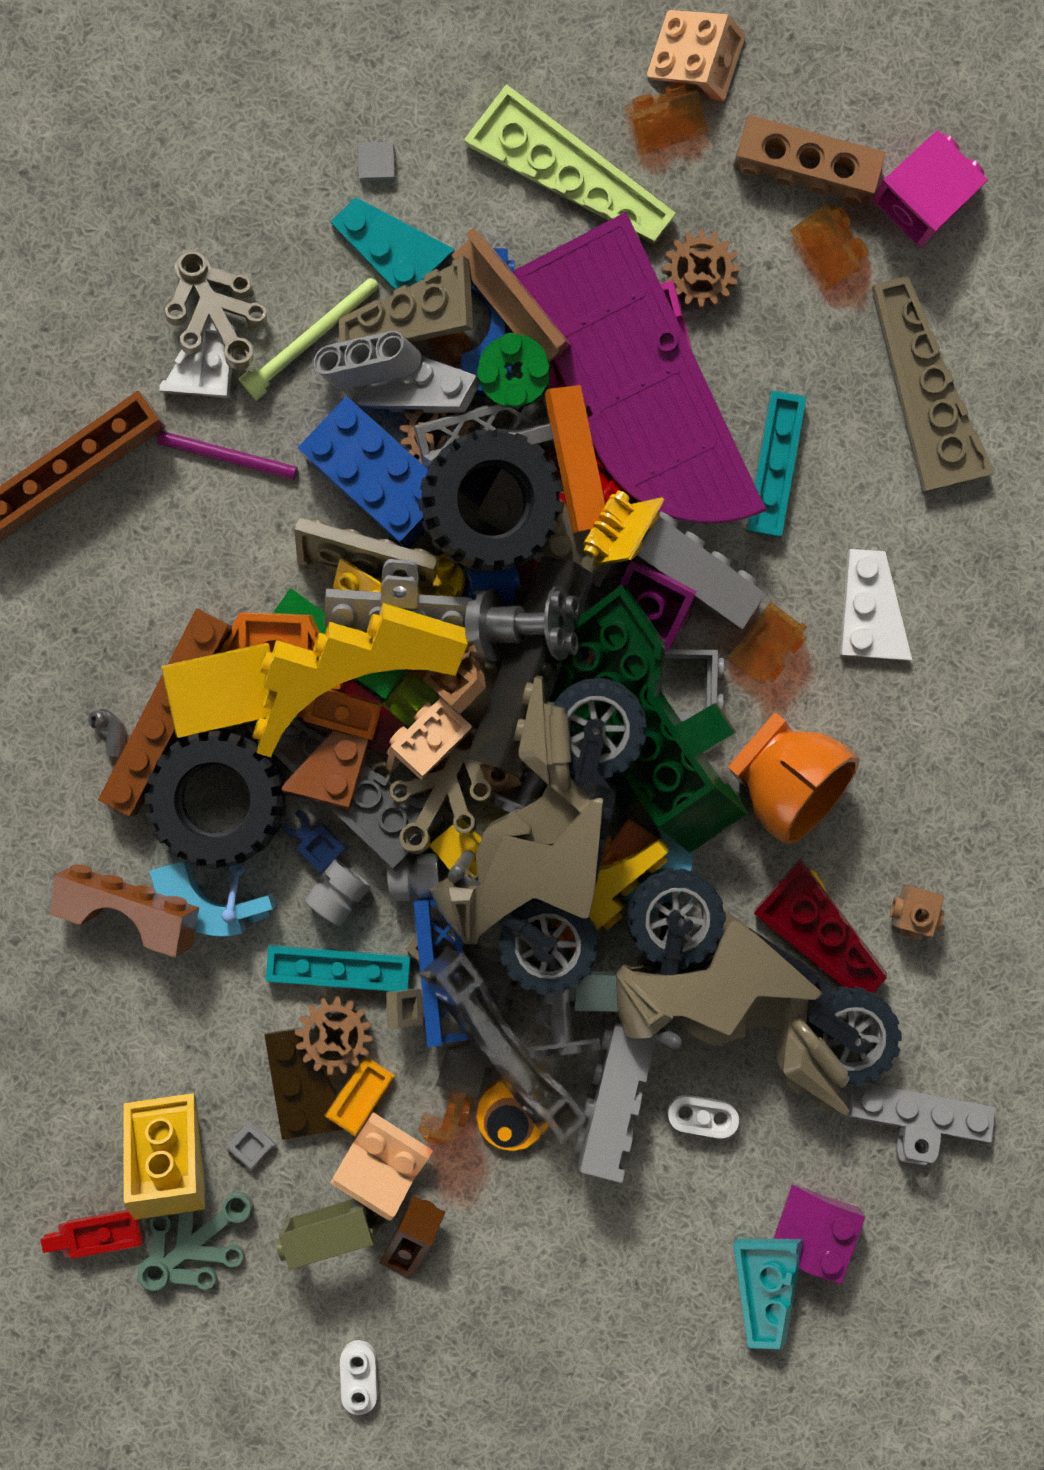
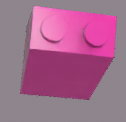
[871,129,988,249]

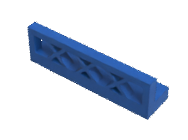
[414,899,472,1047]

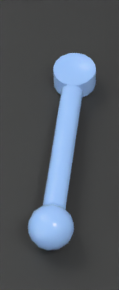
[222,863,245,923]

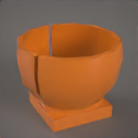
[728,712,859,844]

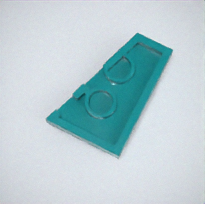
[330,197,455,290]
[733,1238,803,1350]

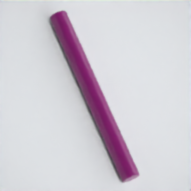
[157,431,298,480]

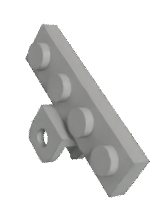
[324,559,472,630]
[848,1083,995,1166]

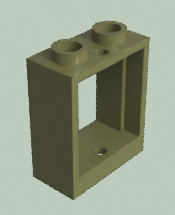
[276,1198,378,1270]

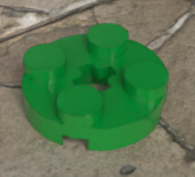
[477,333,551,408]

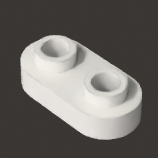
[667,1094,739,1138]
[340,1340,378,1415]

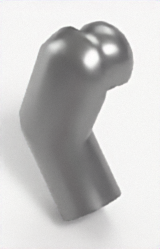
[88,708,125,757]

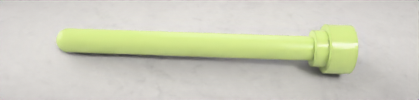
[238,278,378,401]

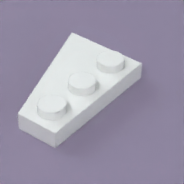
[840,549,912,661]

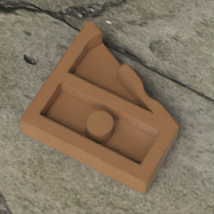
[422,644,486,714]

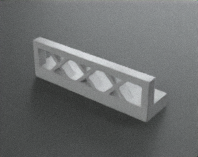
[414,388,553,468]

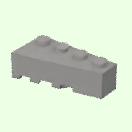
[573,1021,656,1183]

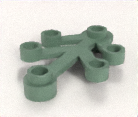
[137,1191,252,1292]

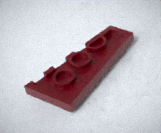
[754,858,887,993]

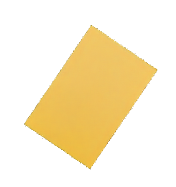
[161,643,271,738]

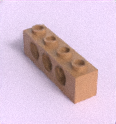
[733,114,886,204]

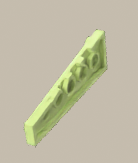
[464,84,676,244]

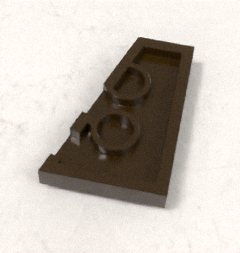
[264,1027,344,1140]

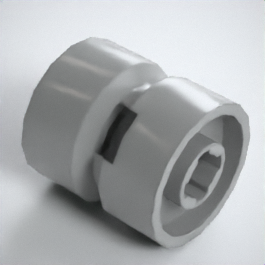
[387,852,440,902]
[304,859,371,927]

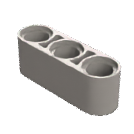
[313,331,421,390]

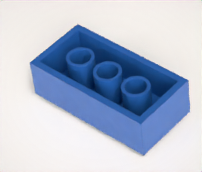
[297,396,428,549]

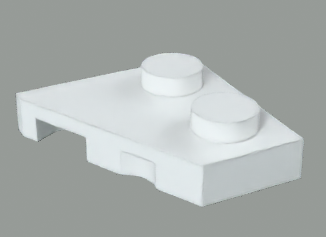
[159,323,236,398]

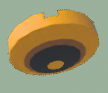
[476,1078,547,1151]

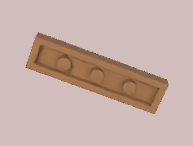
[452,227,571,363]

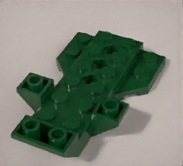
[512,585,748,853]

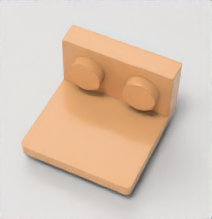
[647,10,746,101]
[386,698,473,780]
[331,1112,433,1221]

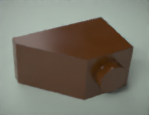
[379,1196,445,1279]

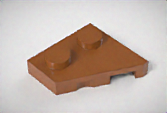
[282,731,369,810]

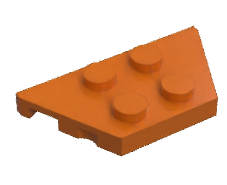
[219,612,343,689]

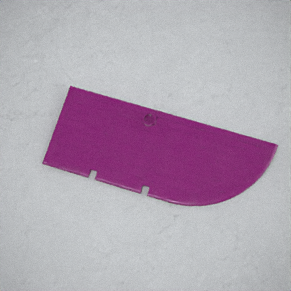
[512,212,767,524]

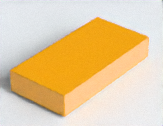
[325,1056,395,1136]

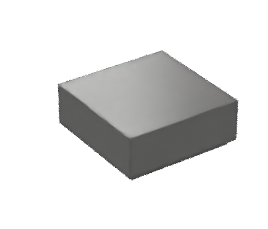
[358,142,395,181]
[225,1119,276,1171]

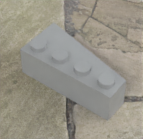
[635,512,766,630]

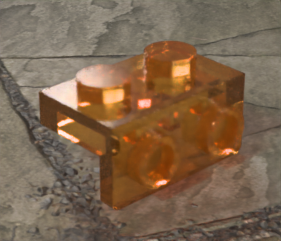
[624,83,708,156]
[790,204,871,290]
[727,602,807,684]
[418,1085,471,1145]

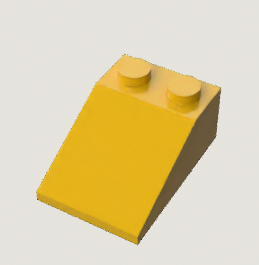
[123,1093,205,1220]

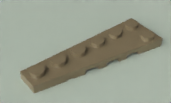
[872,276,994,493]

